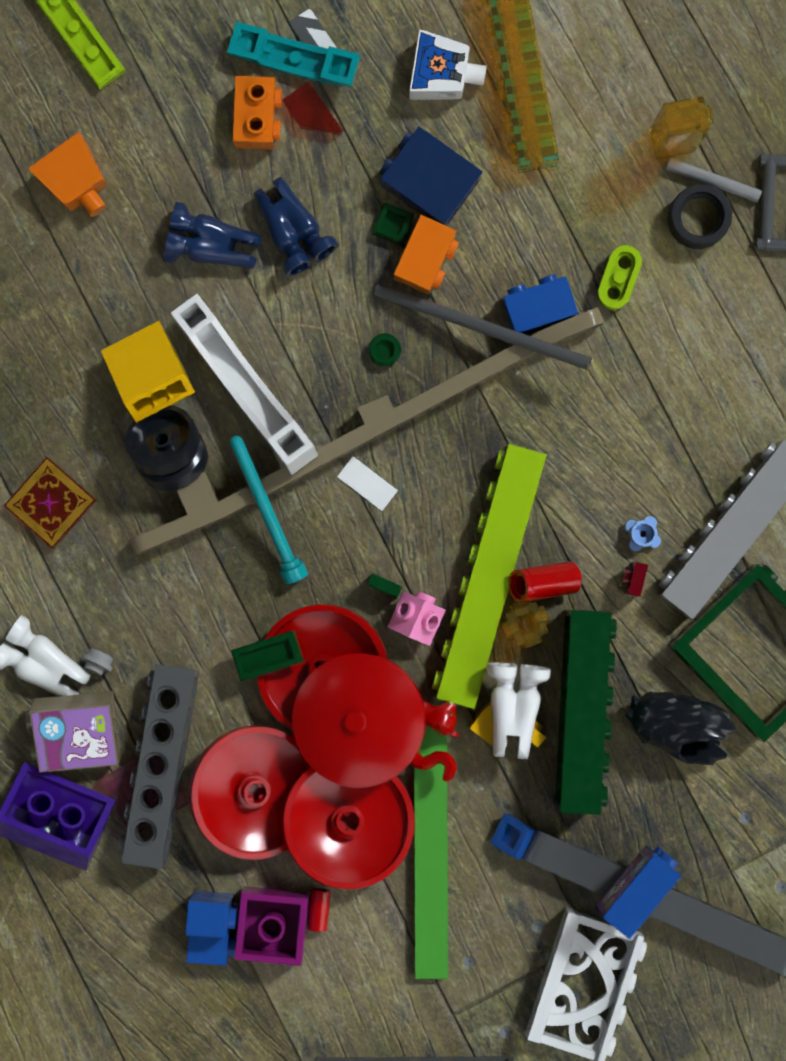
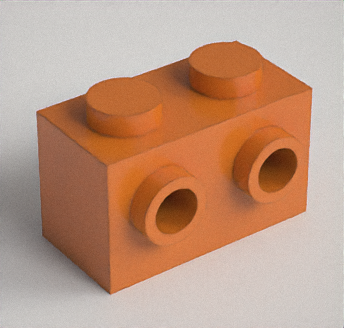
[233,76,282,150]
[394,215,460,296]

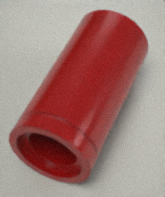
[509,561,582,603]

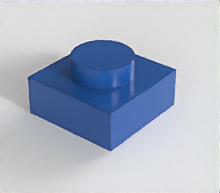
[490,814,535,859]

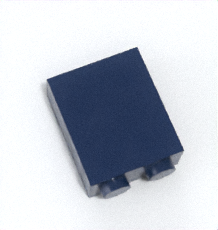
[379,126,483,226]

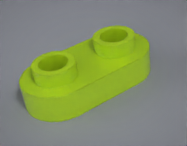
[597,245,642,310]

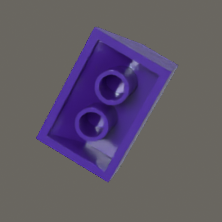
[0,762,116,871]

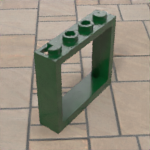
[668,564,786,742]

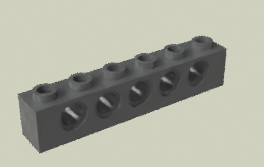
[118,664,200,869]

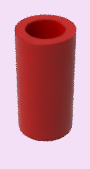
[307,888,331,932]

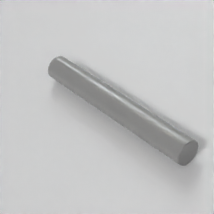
[665,158,762,203]

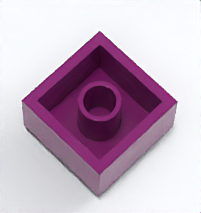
[235,886,310,966]

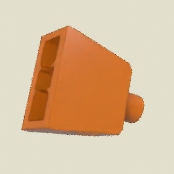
[28,132,107,217]

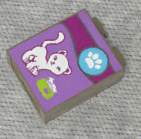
[26,691,122,772]

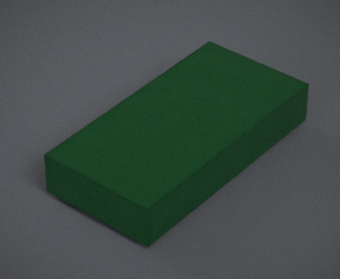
[231,630,305,682]

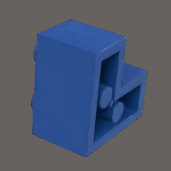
[186,890,240,966]

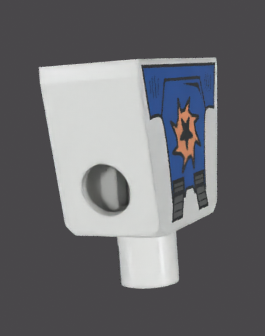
[409,30,487,100]

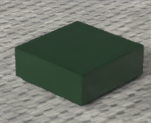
[372,203,414,246]
[368,573,402,598]

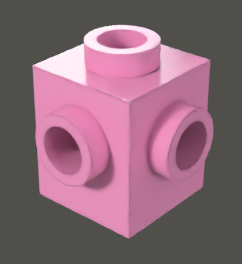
[388,591,446,646]

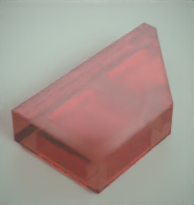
[282,82,343,136]

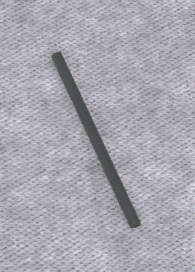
[374,283,592,370]

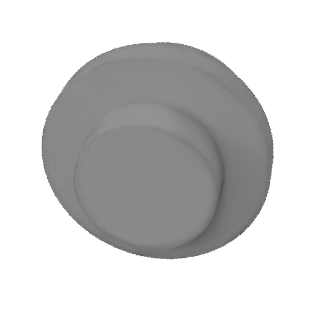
[81,648,113,676]

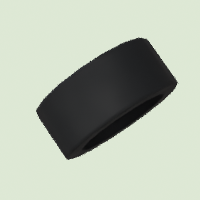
[667,184,733,250]

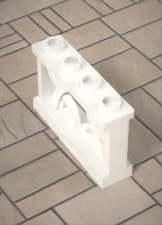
[525,907,647,1061]

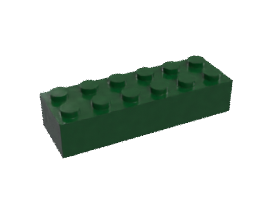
[555,609,617,815]

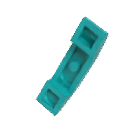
[227,21,361,87]

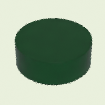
[369,333,401,367]

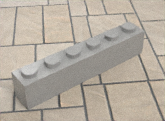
[657,440,786,619]

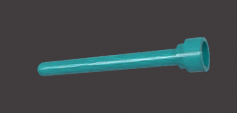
[230,436,308,584]

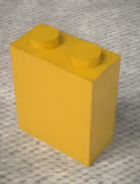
[101,321,195,423]

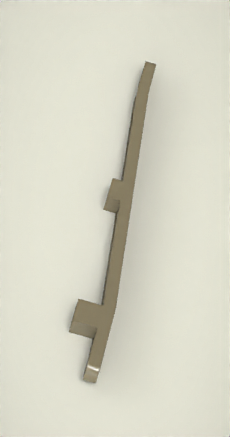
[129,308,605,556]

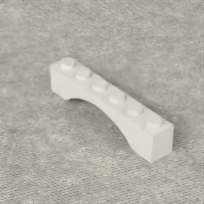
[171,294,318,475]

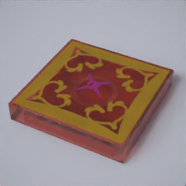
[3,457,97,549]

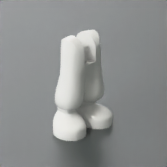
[0,615,91,696]
[487,662,551,759]

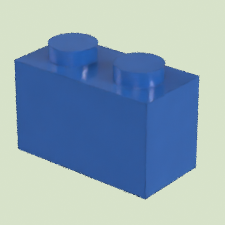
[502,274,579,334]

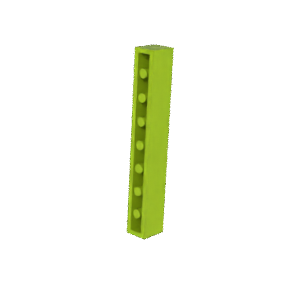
[431,444,547,709]

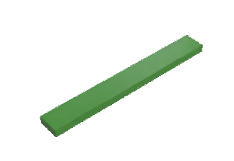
[414,726,448,979]

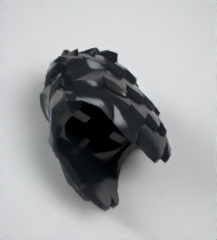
[625,691,736,765]

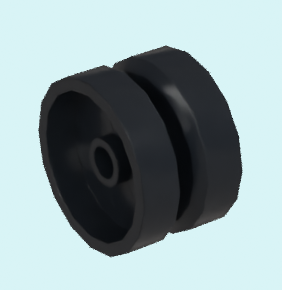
[125,406,208,491]

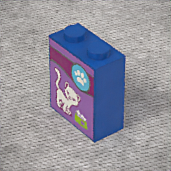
[595,845,682,940]

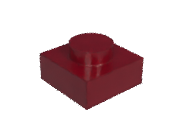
[621,562,648,597]

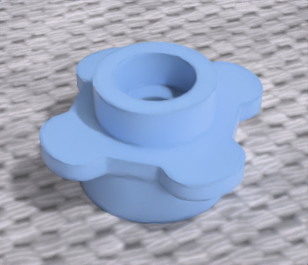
[625,516,661,552]

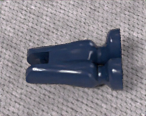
[253,177,339,277]
[163,201,261,269]

